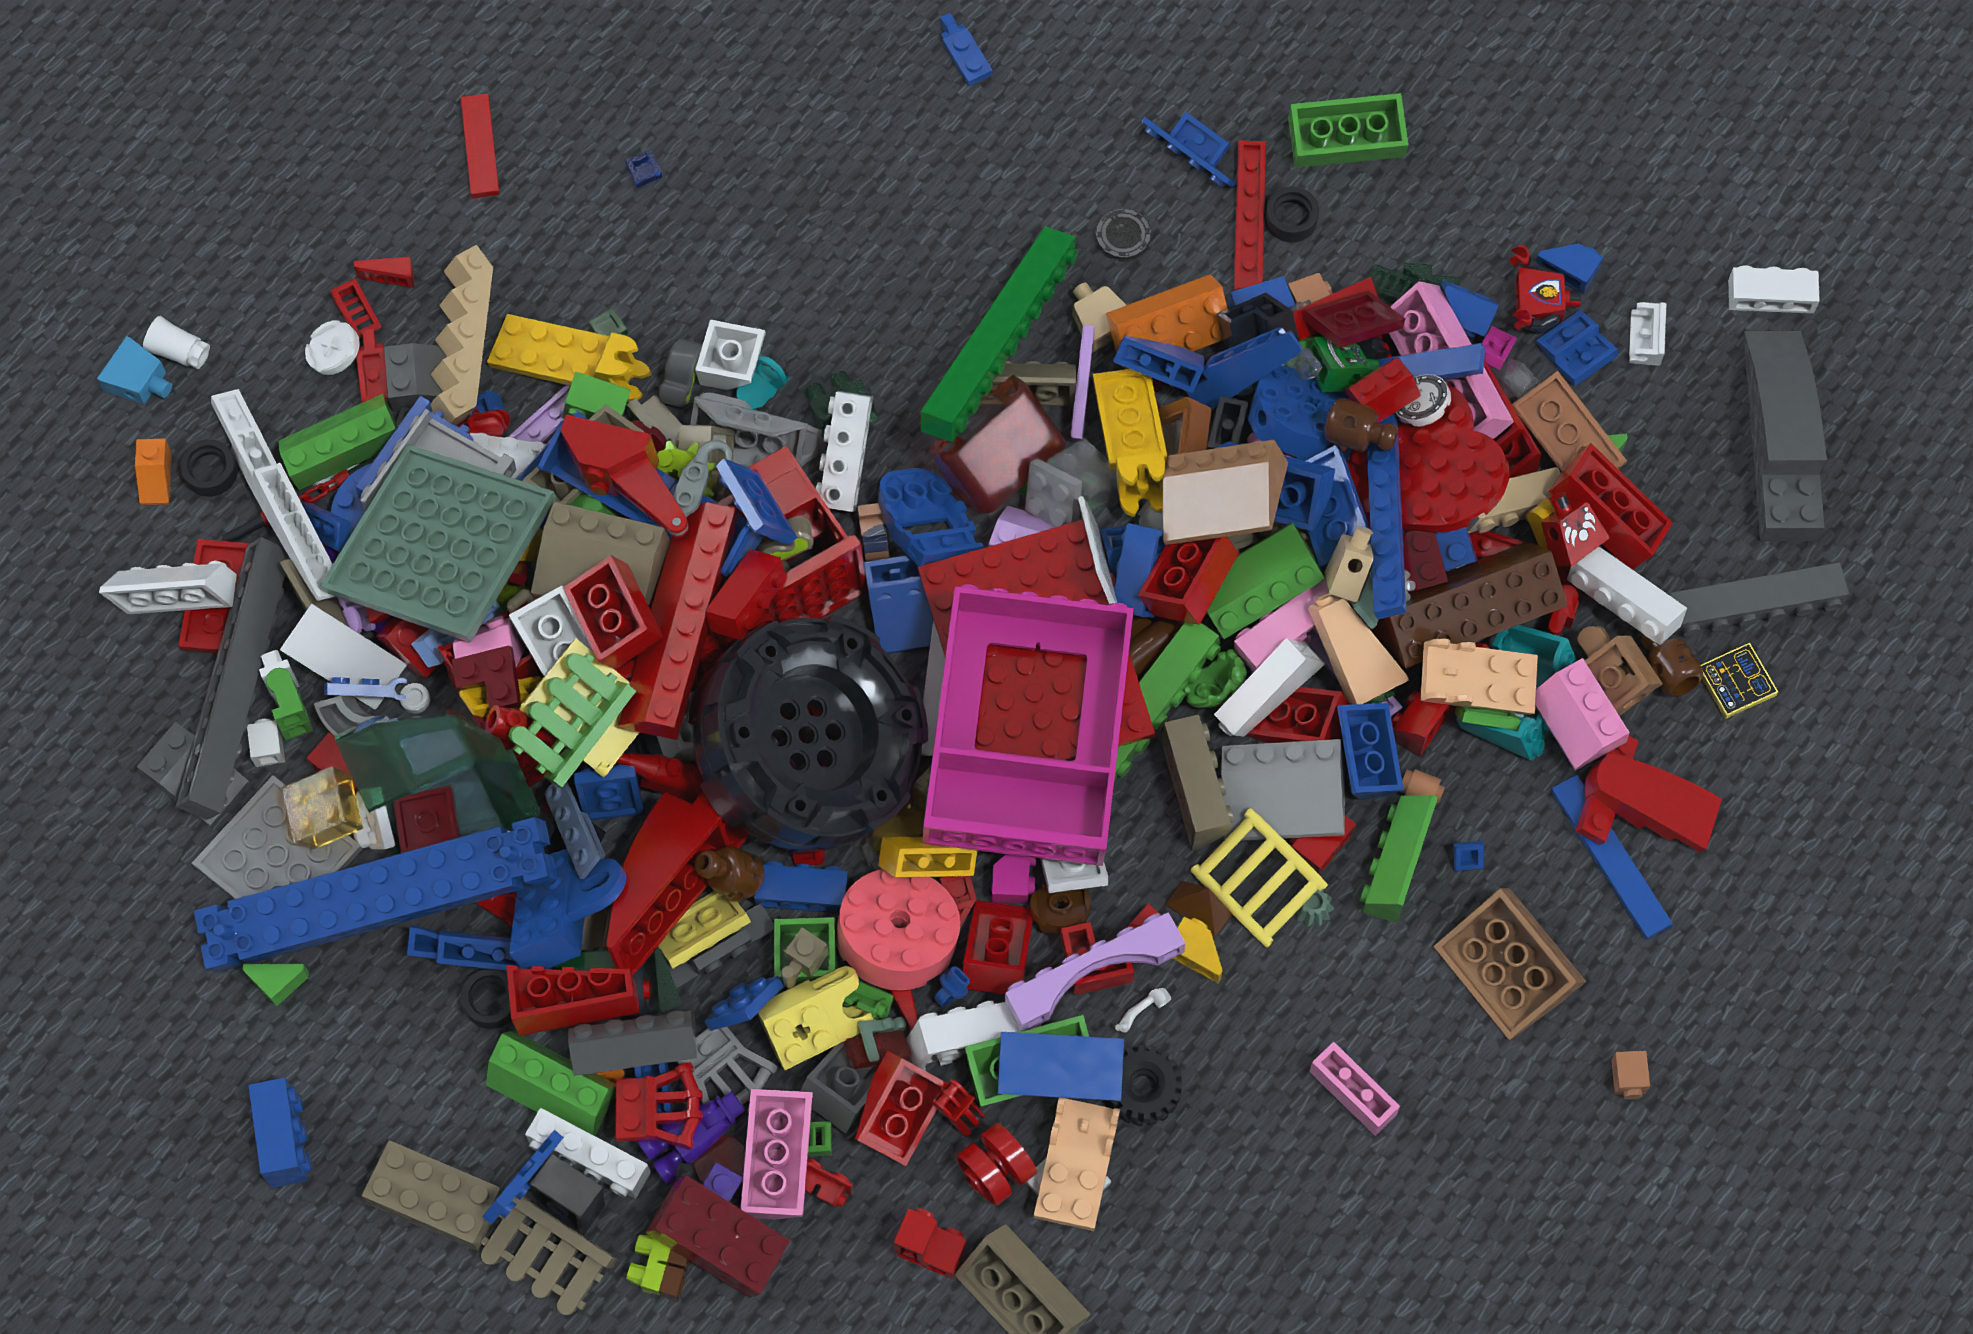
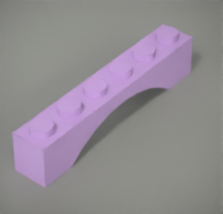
[1005,912,1186,1031]

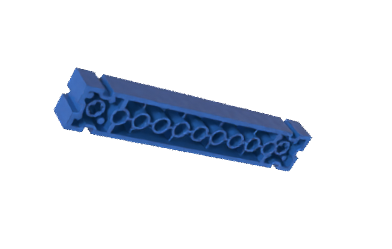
[194,817,558,972]

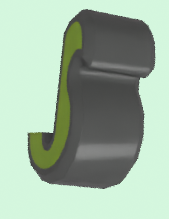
[658,338,703,409]

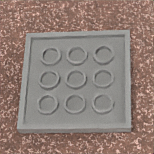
[192,775,362,899]

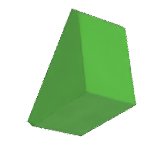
[243,964,309,1007]

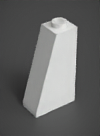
[1214,638,1325,737]

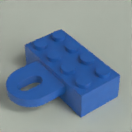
[509,848,627,969]

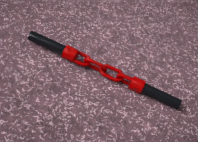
[222,455,378,542]

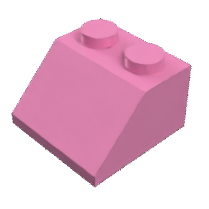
[453,616,526,666]

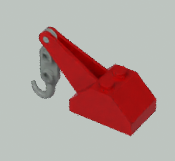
[561,414,732,538]

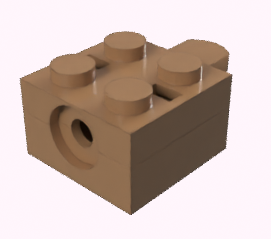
[1577,626,1663,716]

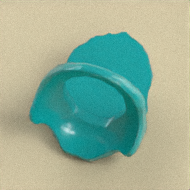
[736,353,790,409]

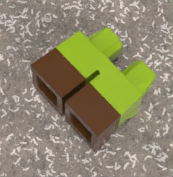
[627,1235,690,1302]

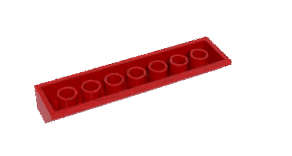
[618,502,738,740]

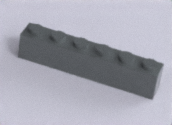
[1669,562,1849,637]

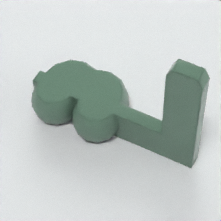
[858,1017,907,1062]

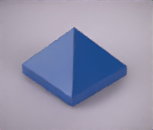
[1453,841,1484,871]

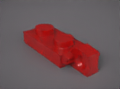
[356,329,390,404]

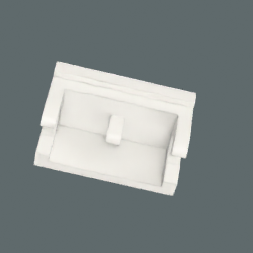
[1629,302,1666,366]

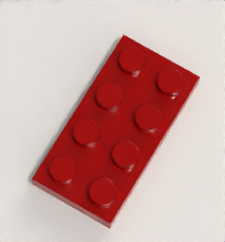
[178,539,250,654]

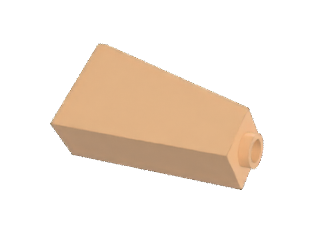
[1308,593,1409,704]

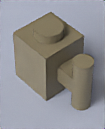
[782,927,829,988]

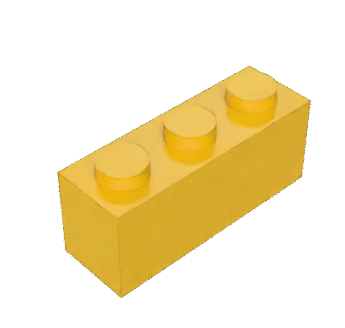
[878,837,977,878]

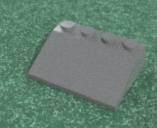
[1221,739,1345,841]

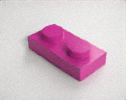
[1482,326,1517,370]

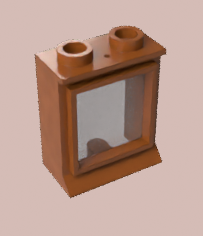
[1158,397,1212,468]

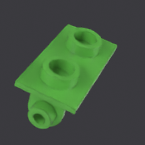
[842,981,894,1020]

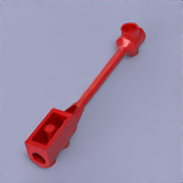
[485,705,703,801]

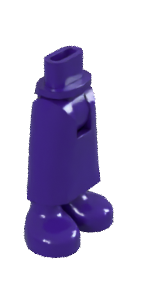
[637,1091,746,1185]

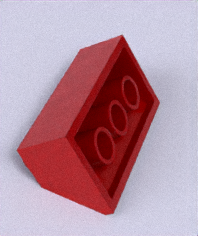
[1548,443,1673,570]
[1392,642,1489,758]

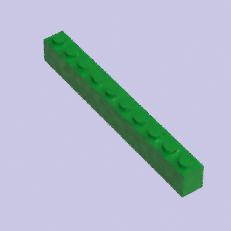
[921,226,1078,443]

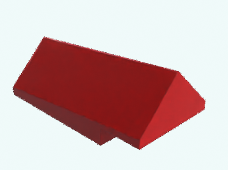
[1484,360,1541,478]

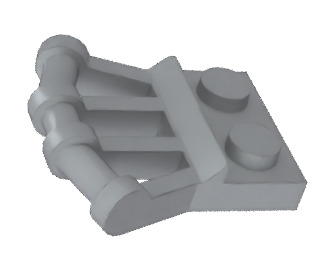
[675,1027,778,1108]

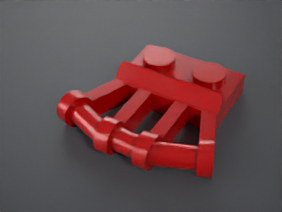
[616,1062,703,1150]

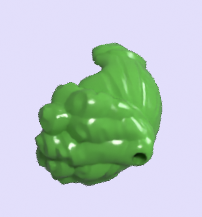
[1183,649,1247,708]

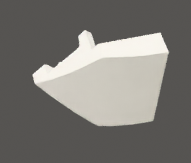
[340,788,395,849]

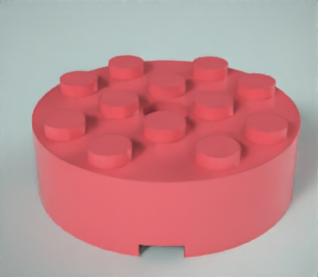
[836,869,960,990]

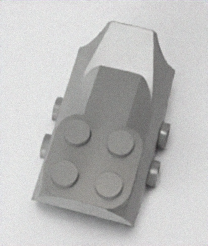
[690,393,822,468]

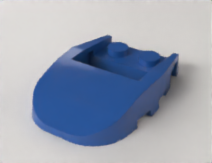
[878,468,984,567]

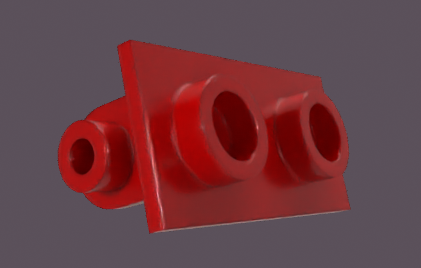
[805,1158,852,1208]

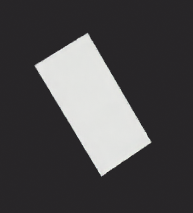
[280,604,407,709]

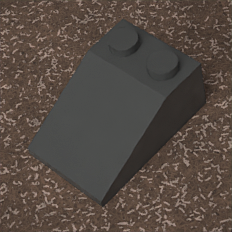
[384,343,447,412]
[137,722,250,827]
[800,1033,905,1134]

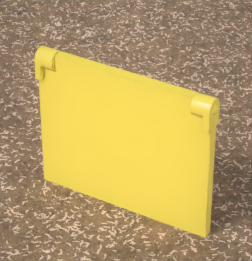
[519,638,640,778]

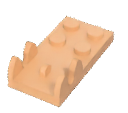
[1421,639,1538,715]
[1034,1097,1120,1231]

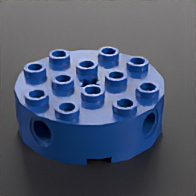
[1248,362,1352,461]

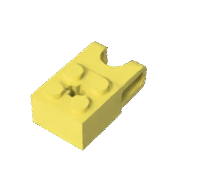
[757,966,876,1070]

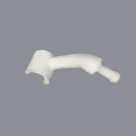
[1115,988,1171,1033]

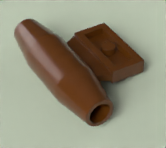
[1129,615,1185,679]

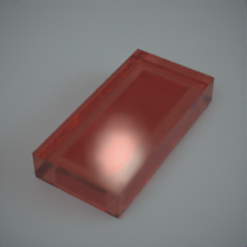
[844,1030,912,1070]

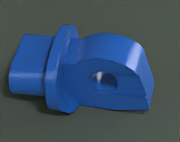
[934,967,970,1008]

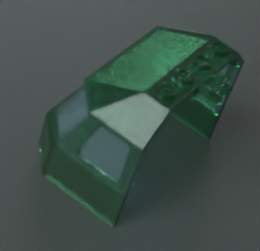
[334,708,541,856]

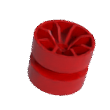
[955,1122,1037,1207]

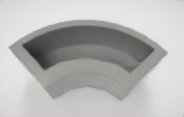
[314,695,395,747]

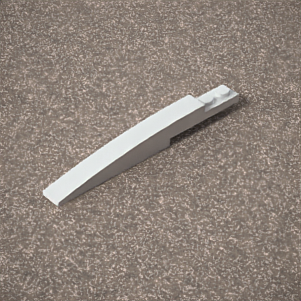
[211,389,335,601]

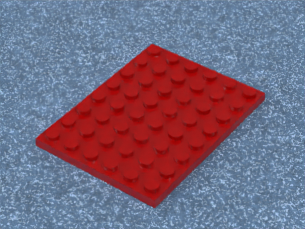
[918,520,1155,761]

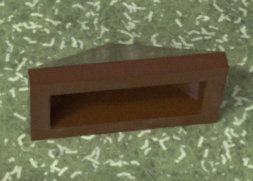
[1166,881,1232,938]

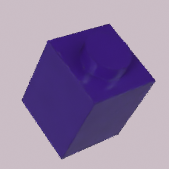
[702,1161,743,1201]

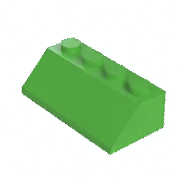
[278,394,398,490]
[1207,522,1325,639]
[1360,795,1438,923]
[965,1015,1089,1107]
[486,1030,616,1136]

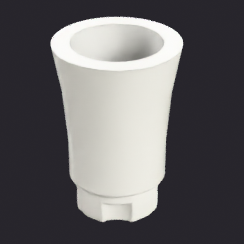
[143,316,210,369]

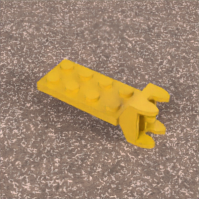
[487,314,651,402]
[1093,369,1167,517]

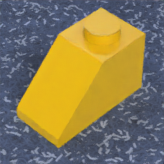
[1172,916,1222,984]

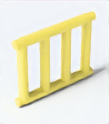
[1190,808,1328,948]

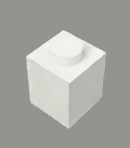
[247,719,285,767]

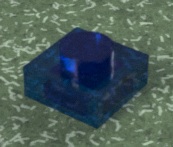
[625,150,662,188]

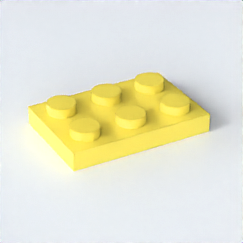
[657,891,751,969]

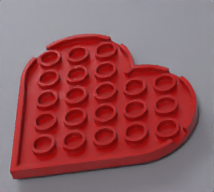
[1347,384,1510,532]

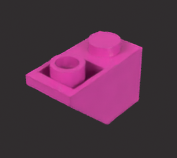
[992,854,1036,904]

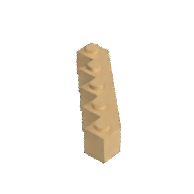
[430,245,493,425]

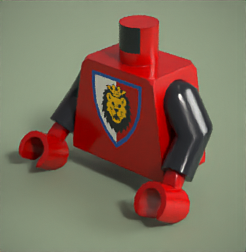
[1510,245,1581,333]

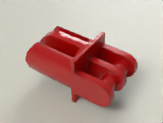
[457,408,510,437]
[1542,585,1579,636]
[932,1079,985,1137]

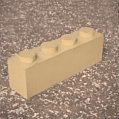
[1467,467,1561,533]

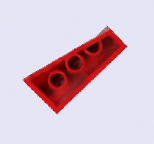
[506,965,640,1036]

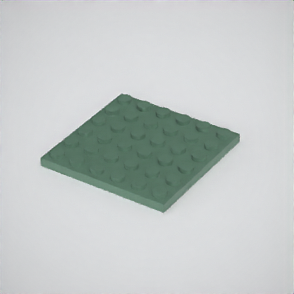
[320,444,557,643]

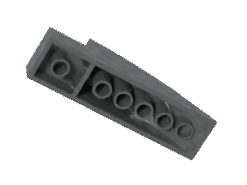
[1744,331,1827,541]

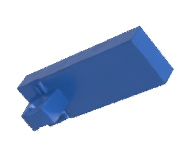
[301,502,351,551]

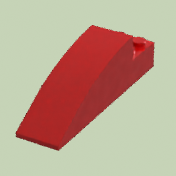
[606,792,750,975]

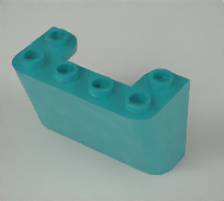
[1456,625,1577,761]

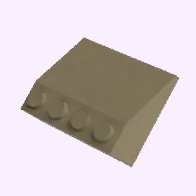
[531,502,670,606]

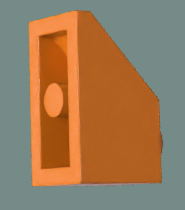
[135,438,172,505]

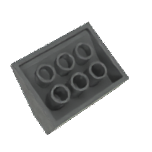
[568,1008,697,1076]

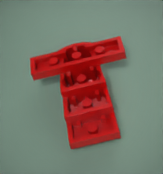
[1576,736,1722,852]

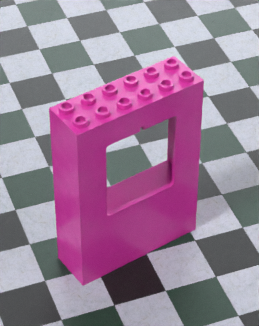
[923,584,1134,866]

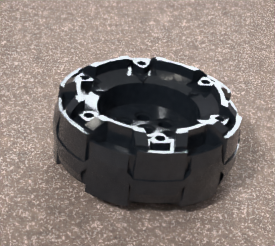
[688,615,928,854]

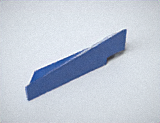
[1185,327,1302,410]
[407,925,555,971]

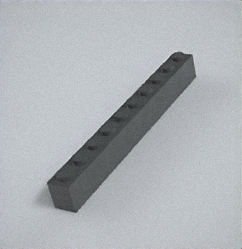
[176,537,290,820]

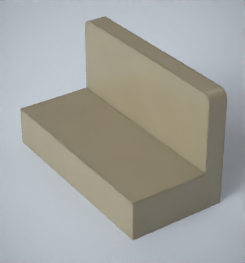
[626,395,682,446]

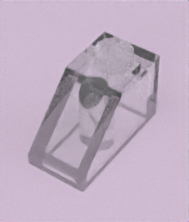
[1489,357,1540,404]

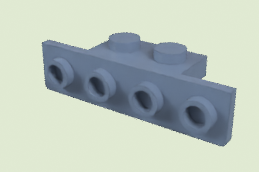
[544,781,606,879]

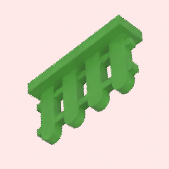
[509,653,636,788]

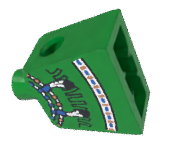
[1306,337,1379,392]

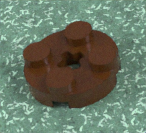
[1031,881,1091,933]

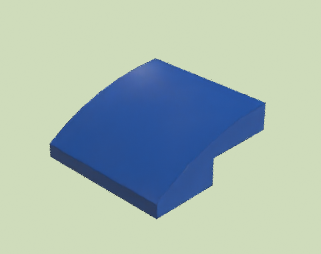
[1537,310,1618,386]

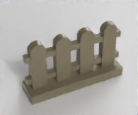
[480,1196,618,1315]

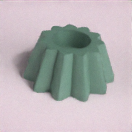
[1296,889,1334,927]

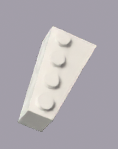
[906,1001,1042,1070]

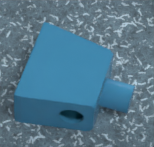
[97,336,172,404]

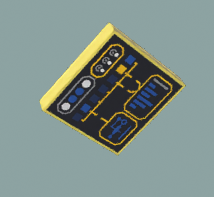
[1701,643,1778,719]

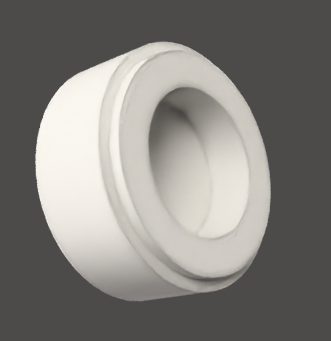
[400,683,430,714]

